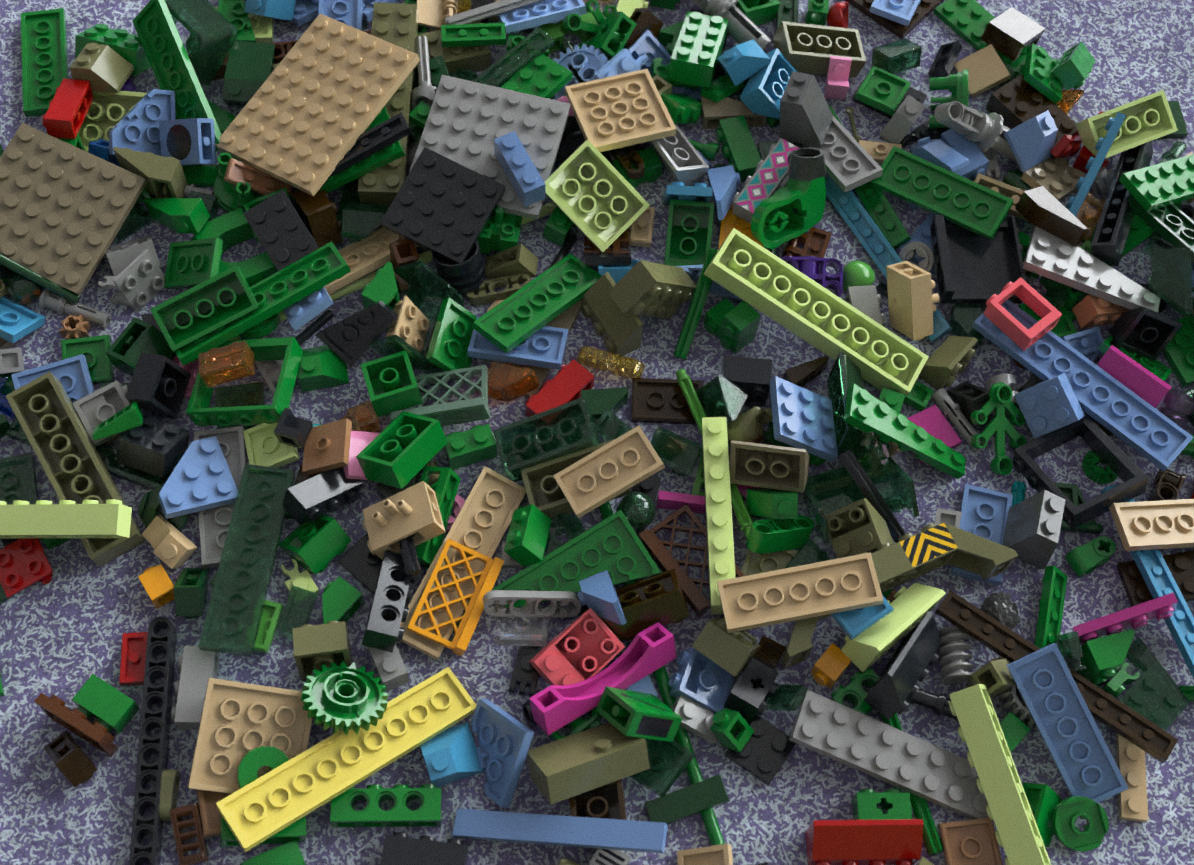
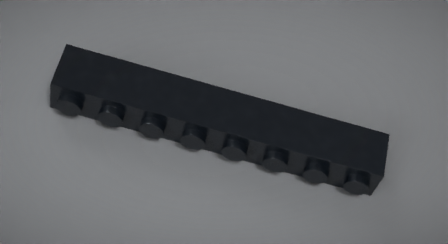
[1091,141,1154,266]

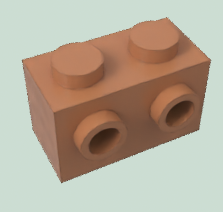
[1072,294,1130,328]

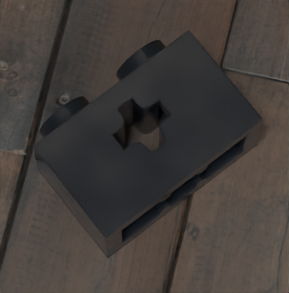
[724,658,779,722]

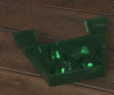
[1096,637,1190,731]

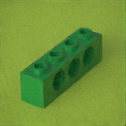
[330,784,442,828]

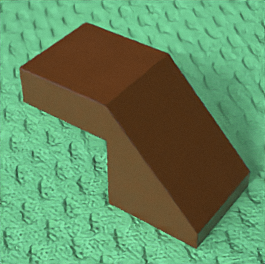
[389,239,422,294]

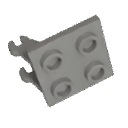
[98,249,165,313]

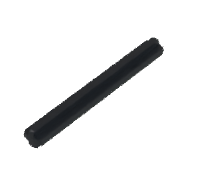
[839,449,907,543]

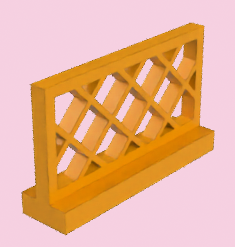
[406,539,504,657]

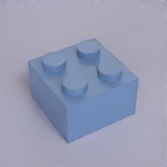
[1014,372,1085,439]

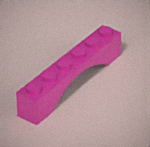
[529,622,676,736]

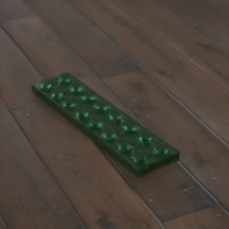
[198,464,295,656]

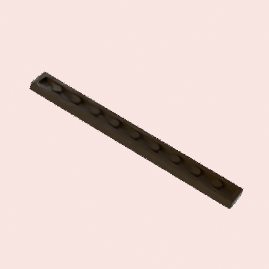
[935,590,1178,763]

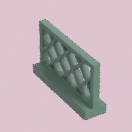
[390,365,490,427]

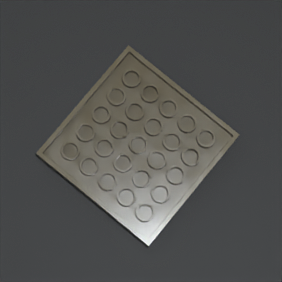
[0,123,147,296]

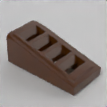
[170,803,209,865]

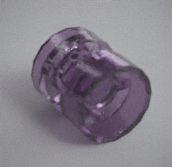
[1158,389,1194,429]

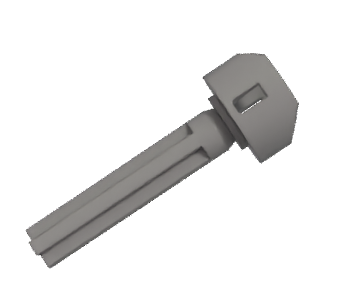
[411,36,437,110]

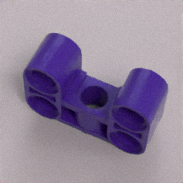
[780,256,843,298]

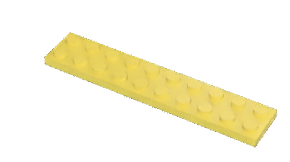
[216,667,477,852]

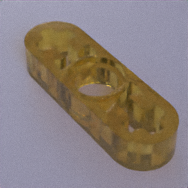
[577,346,645,379]

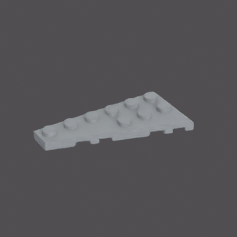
[1023,225,1160,313]

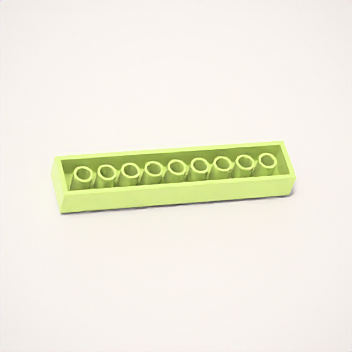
[704,228,929,396]

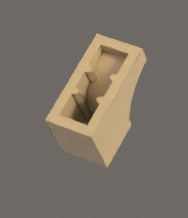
[141,515,198,569]

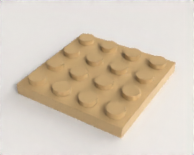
[565,69,677,152]
[187,678,312,794]

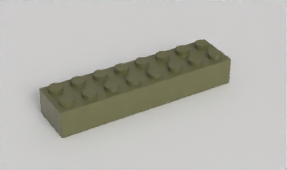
[6,371,146,566]

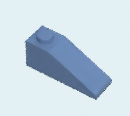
[910,137,970,172]
[707,165,741,220]
[577,570,626,625]

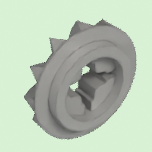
[899,242,934,272]

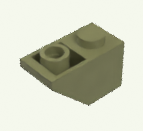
[965,659,1015,700]

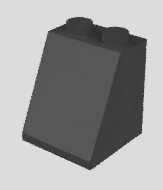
[779,71,833,148]
[1002,490,1065,569]

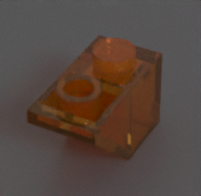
[488,361,540,402]

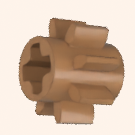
[59,315,91,340]

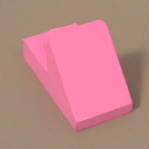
[824,56,852,100]

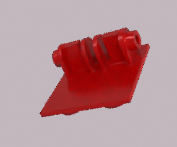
[0,538,53,598]

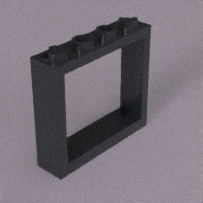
[1013,414,1148,530]

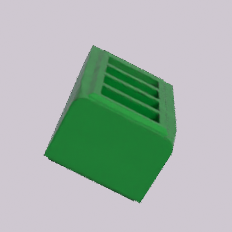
[92,401,143,440]

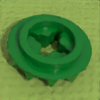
[1082,451,1118,484]

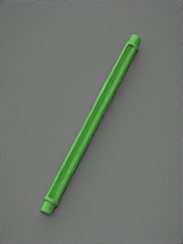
[675,369,753,539]

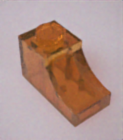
[340,400,381,433]

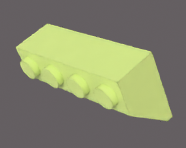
[1076,90,1178,158]
[841,583,946,672]

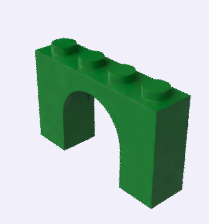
[190,208,277,287]

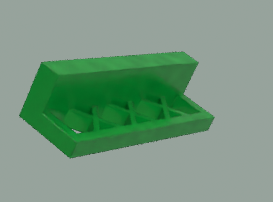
[400,466,461,568]

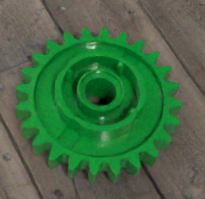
[301,661,388,735]

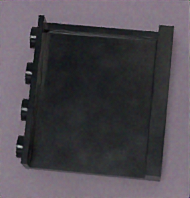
[930,215,1030,304]

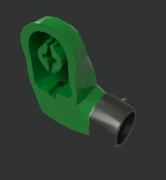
[751,148,826,249]

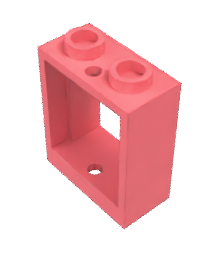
[983,278,1062,351]

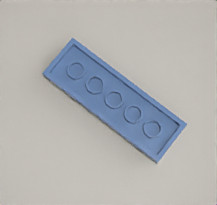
[1006,643,1129,803]

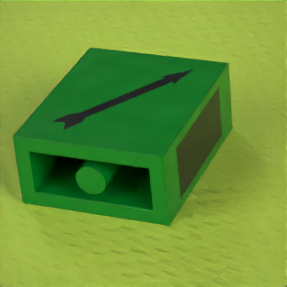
[596,687,683,742]

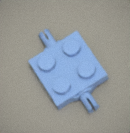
[593,49,649,80]

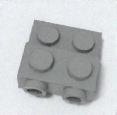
[72,380,144,447]

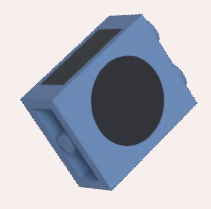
[159,118,216,166]

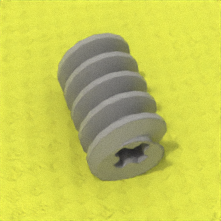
[938,627,973,685]

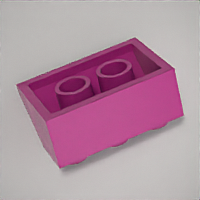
[1097,345,1172,409]

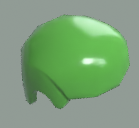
[843,260,875,292]

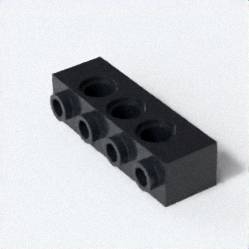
[362,550,416,652]

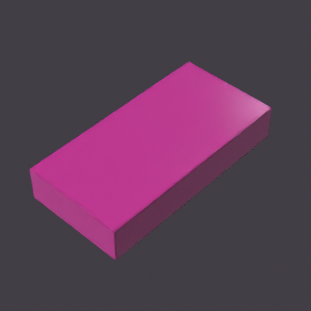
[657,491,706,514]

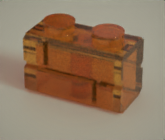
[199,341,255,387]

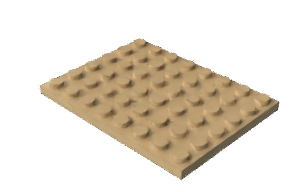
[215,14,420,196]

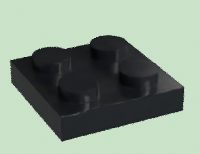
[724,714,796,786]

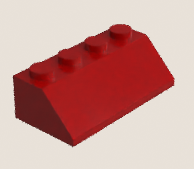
[805,819,923,865]

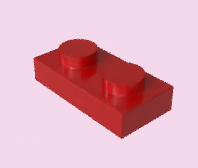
[1050,135,1082,158]
[119,632,148,686]

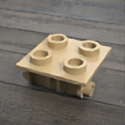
[417,0,458,29]
[385,296,430,360]

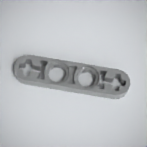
[482,590,581,618]

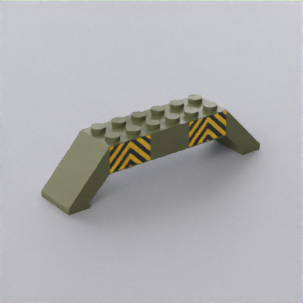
[781,522,1018,670]

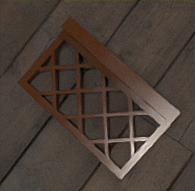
[639,504,745,618]

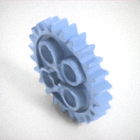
[551,44,608,100]

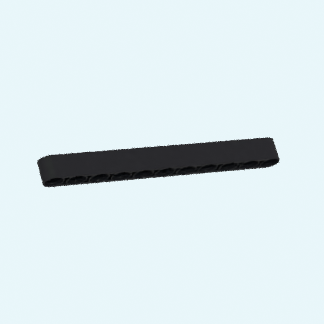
[129,616,177,865]

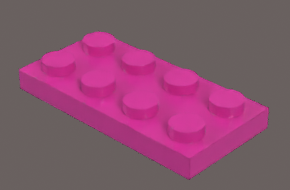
[1072,592,1178,645]

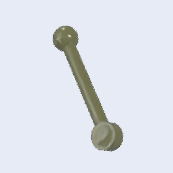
[845,106,861,142]

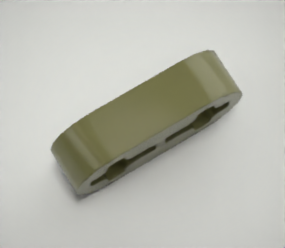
[159,769,180,821]

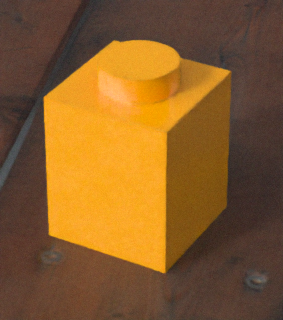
[138,564,174,609]
[810,643,852,689]

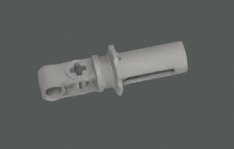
[692,0,772,51]
[934,101,1017,162]

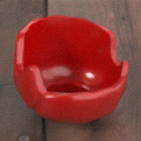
[826,2,849,28]

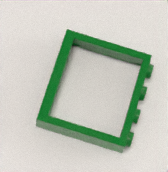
[186,337,303,427]

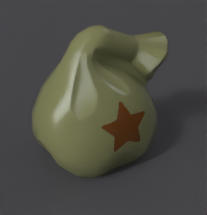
[727,406,773,447]

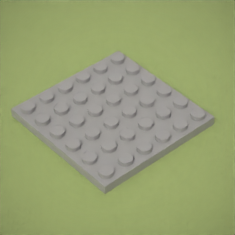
[409,75,571,220]

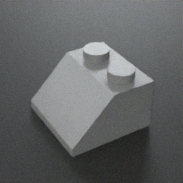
[106,235,161,276]

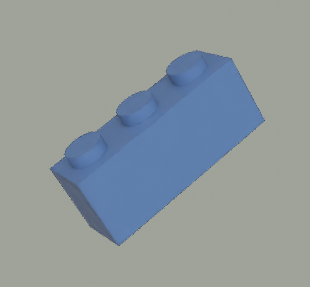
[494,131,545,207]

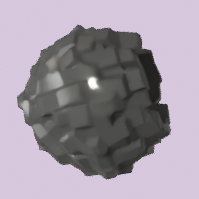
[980,592,1021,629]

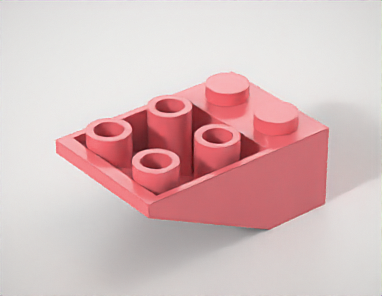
[529,608,625,686]

